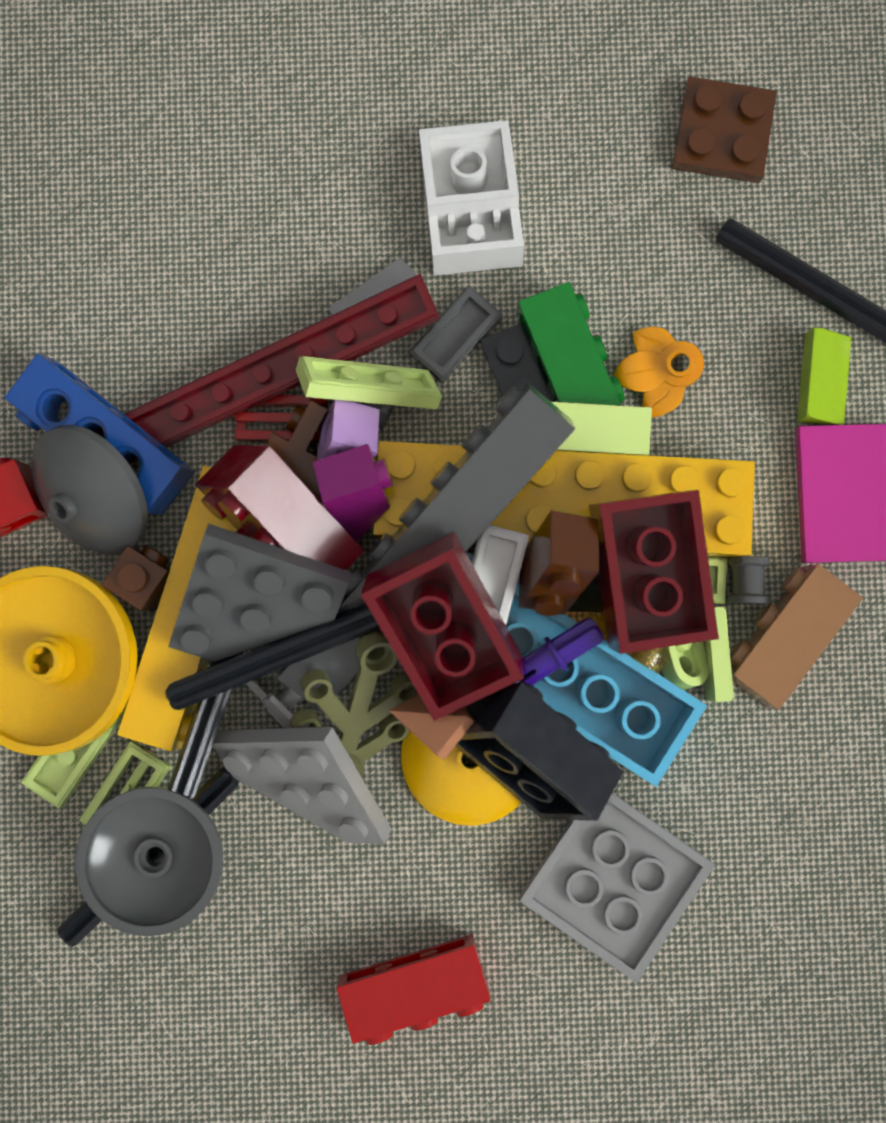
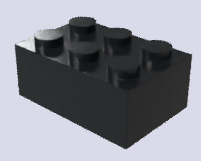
[455,682,623,821]

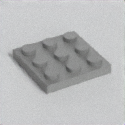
[518,793,715,983]

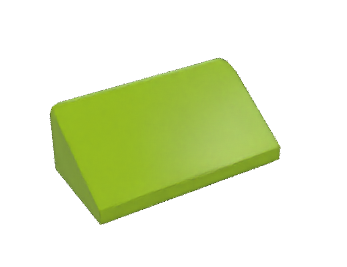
[797,327,851,425]

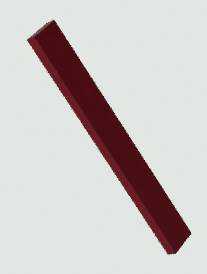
[95,274,441,465]

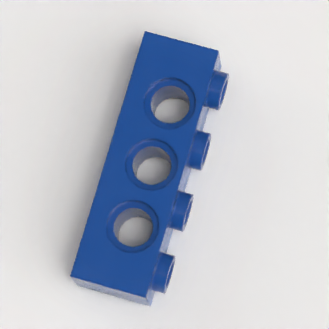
[5,353,196,515]

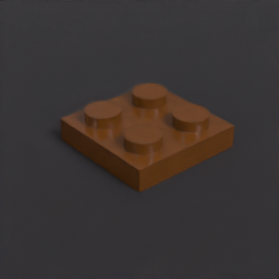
[671,76,777,184]

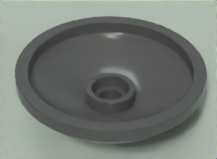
[31,424,148,555]
[75,787,223,936]

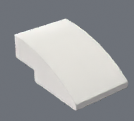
[419,120,524,276]

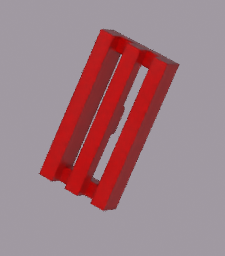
[235,395,328,443]

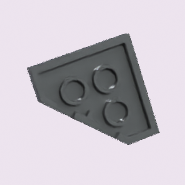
[168,523,352,662]

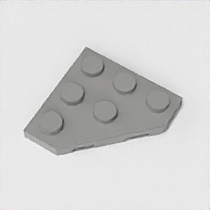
[212,727,392,844]

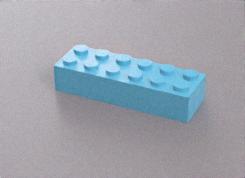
[466,551,708,787]

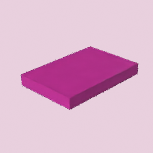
[795,424,886,564]

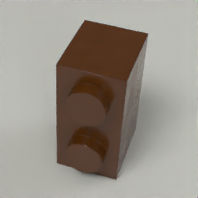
[519,510,599,616]

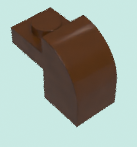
[267,400,328,503]

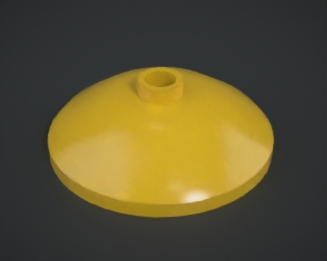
[401,731,521,826]

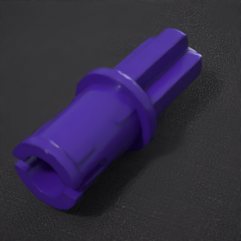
[519,617,604,686]

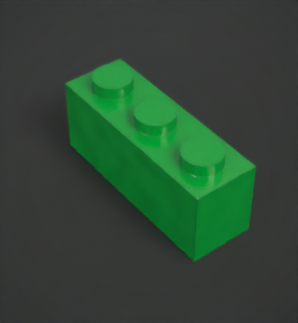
[516,281,625,406]

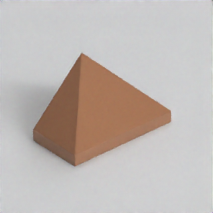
[388,694,475,760]

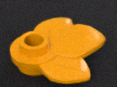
[613,326,705,418]

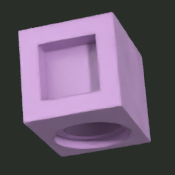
[317,400,380,460]

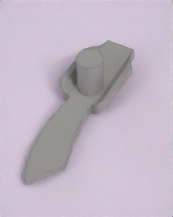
[245,680,308,728]

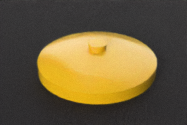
[0,566,138,756]

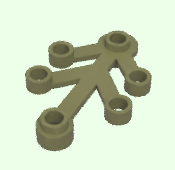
[290,631,418,777]

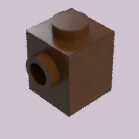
[102,545,170,612]

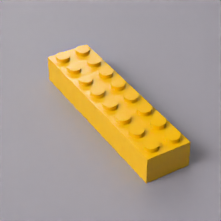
[373,441,755,558]

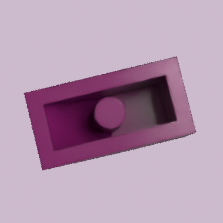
[313,444,393,542]

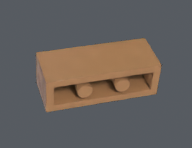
[730,563,863,710]

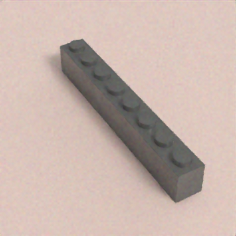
[277,382,575,713]

